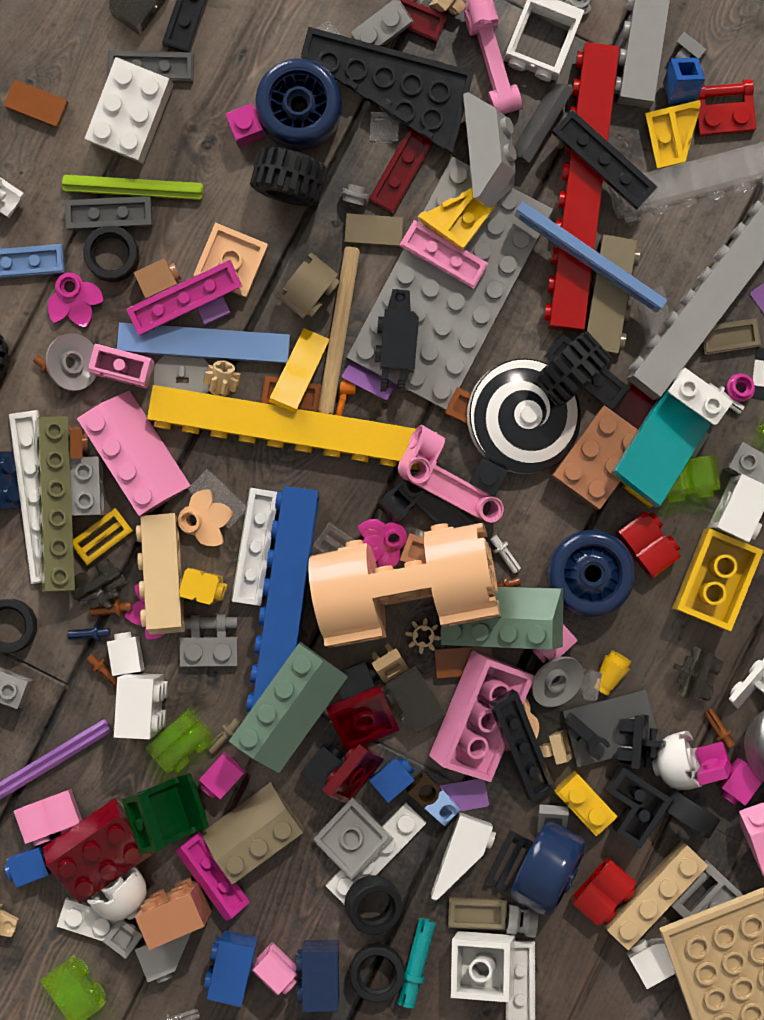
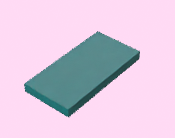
[611,382,711,508]

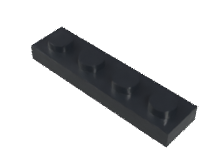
[552,110,658,210]
[488,689,556,802]

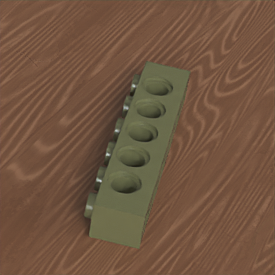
[35,416,75,592]

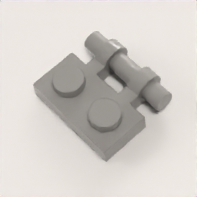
[180,614,238,667]

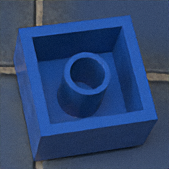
[203,930,258,1007]

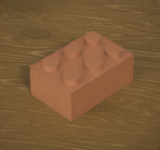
[550,405,638,510]
[135,877,213,950]

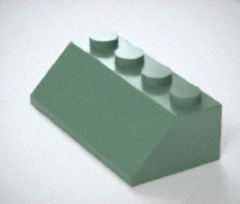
[441,587,563,650]
[229,642,348,773]

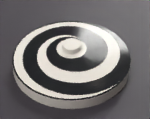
[467,358,581,474]

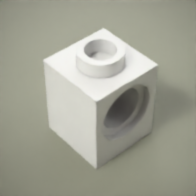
[107,632,145,676]

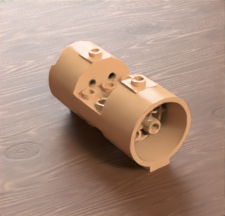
[309,523,501,648]

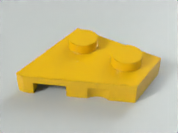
[645,100,701,171]
[418,188,497,252]

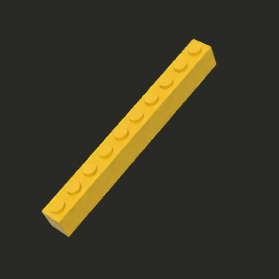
[147,385,437,471]

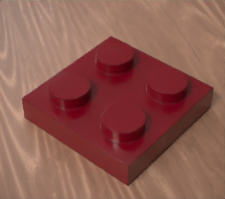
[326,685,399,752]
[322,744,384,803]

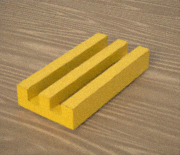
[73,508,134,565]

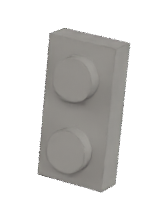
[351,0,414,47]

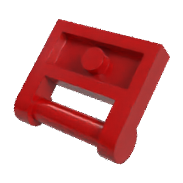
[697,79,757,137]

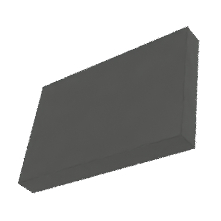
[562,689,659,767]

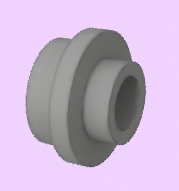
[341,184,369,205]

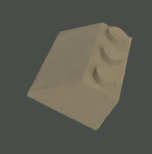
[201,782,305,885]

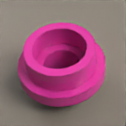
[726,373,755,402]

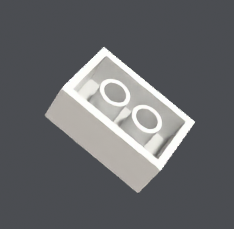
[85,57,174,164]
[114,673,168,739]

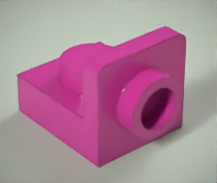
[695,742,732,785]

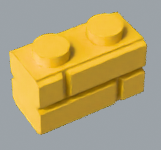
[179,568,228,605]
[554,771,617,836]

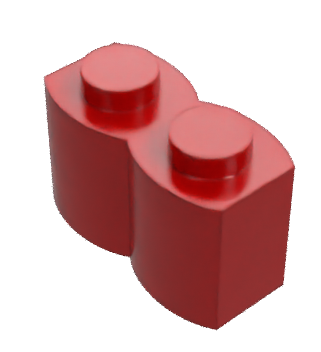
[616,511,680,578]
[570,856,636,926]

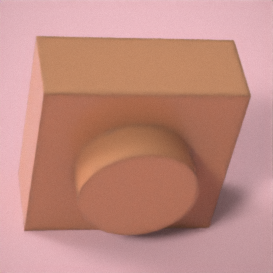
[400,533,427,564]

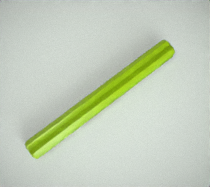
[62,175,203,200]

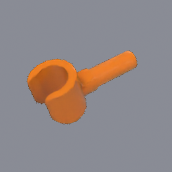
[335,379,356,416]

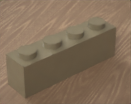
[584,234,641,357]

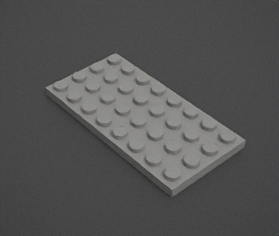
[347,157,553,410]

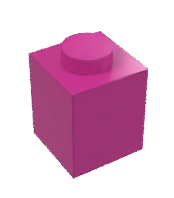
[225,103,265,148]
[199,752,246,799]
[717,757,763,806]

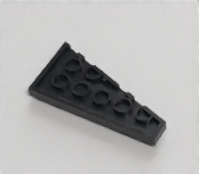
[301,27,475,156]

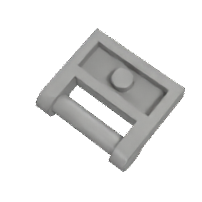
[671,860,743,918]

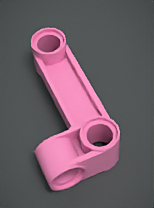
[464,0,523,114]
[398,425,504,523]

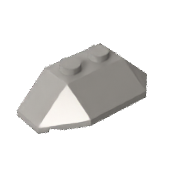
[463,92,517,208]

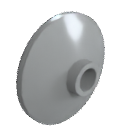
[46,333,97,391]
[531,657,584,707]

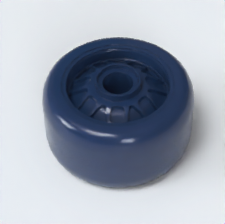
[255,58,342,150]
[546,530,635,617]
[511,822,587,916]

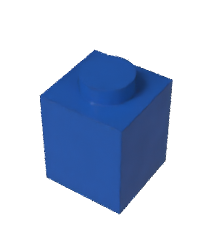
[663,58,705,104]
[369,755,415,803]
[5,844,52,888]

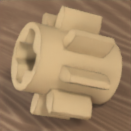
[203,361,240,396]
[405,618,441,654]

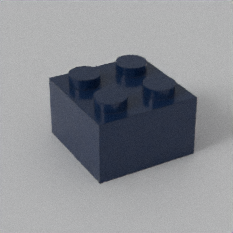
[296,940,339,1012]

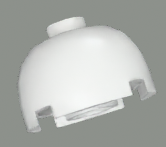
[652,731,702,790]
[87,866,147,921]

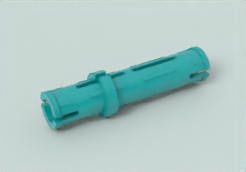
[397,918,437,1009]

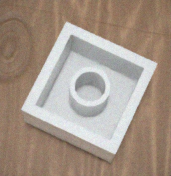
[707,474,764,543]
[451,931,515,1002]

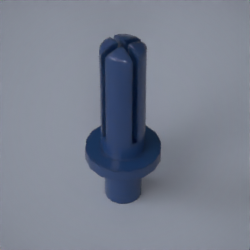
[67,624,111,642]

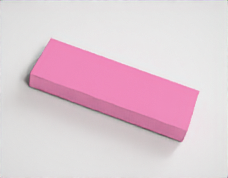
[400,220,489,289]

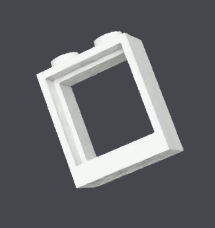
[504,0,584,82]

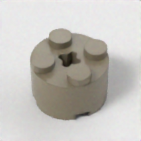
[276,252,340,319]

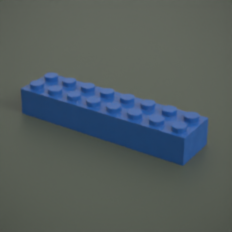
[246,486,320,712]

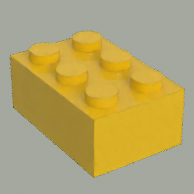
[672,528,764,631]

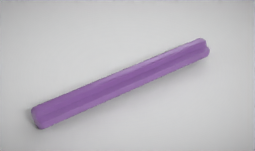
[0,719,112,800]

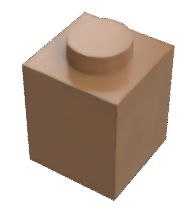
[134,258,181,299]

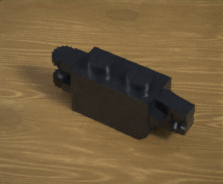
[375,289,419,393]

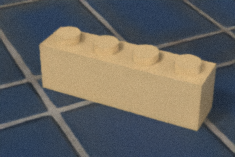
[136,513,185,635]
[603,840,708,951]

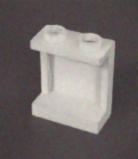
[657,368,733,425]

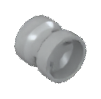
[506,905,539,938]

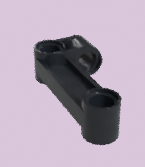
[376,472,491,548]

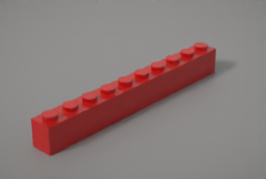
[543,42,620,333]

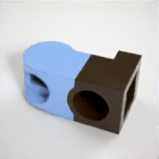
[405,769,461,826]

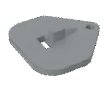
[154,356,210,394]

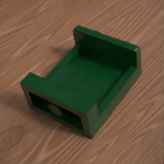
[121,773,209,855]

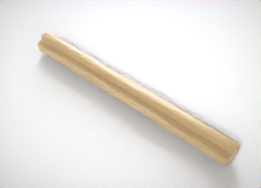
[318,247,360,415]

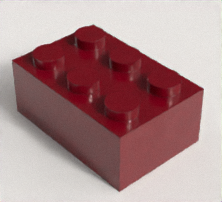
[43,798,152,904]

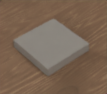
[313,798,394,881]

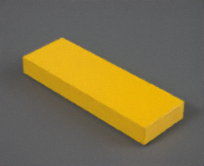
[269,328,330,413]

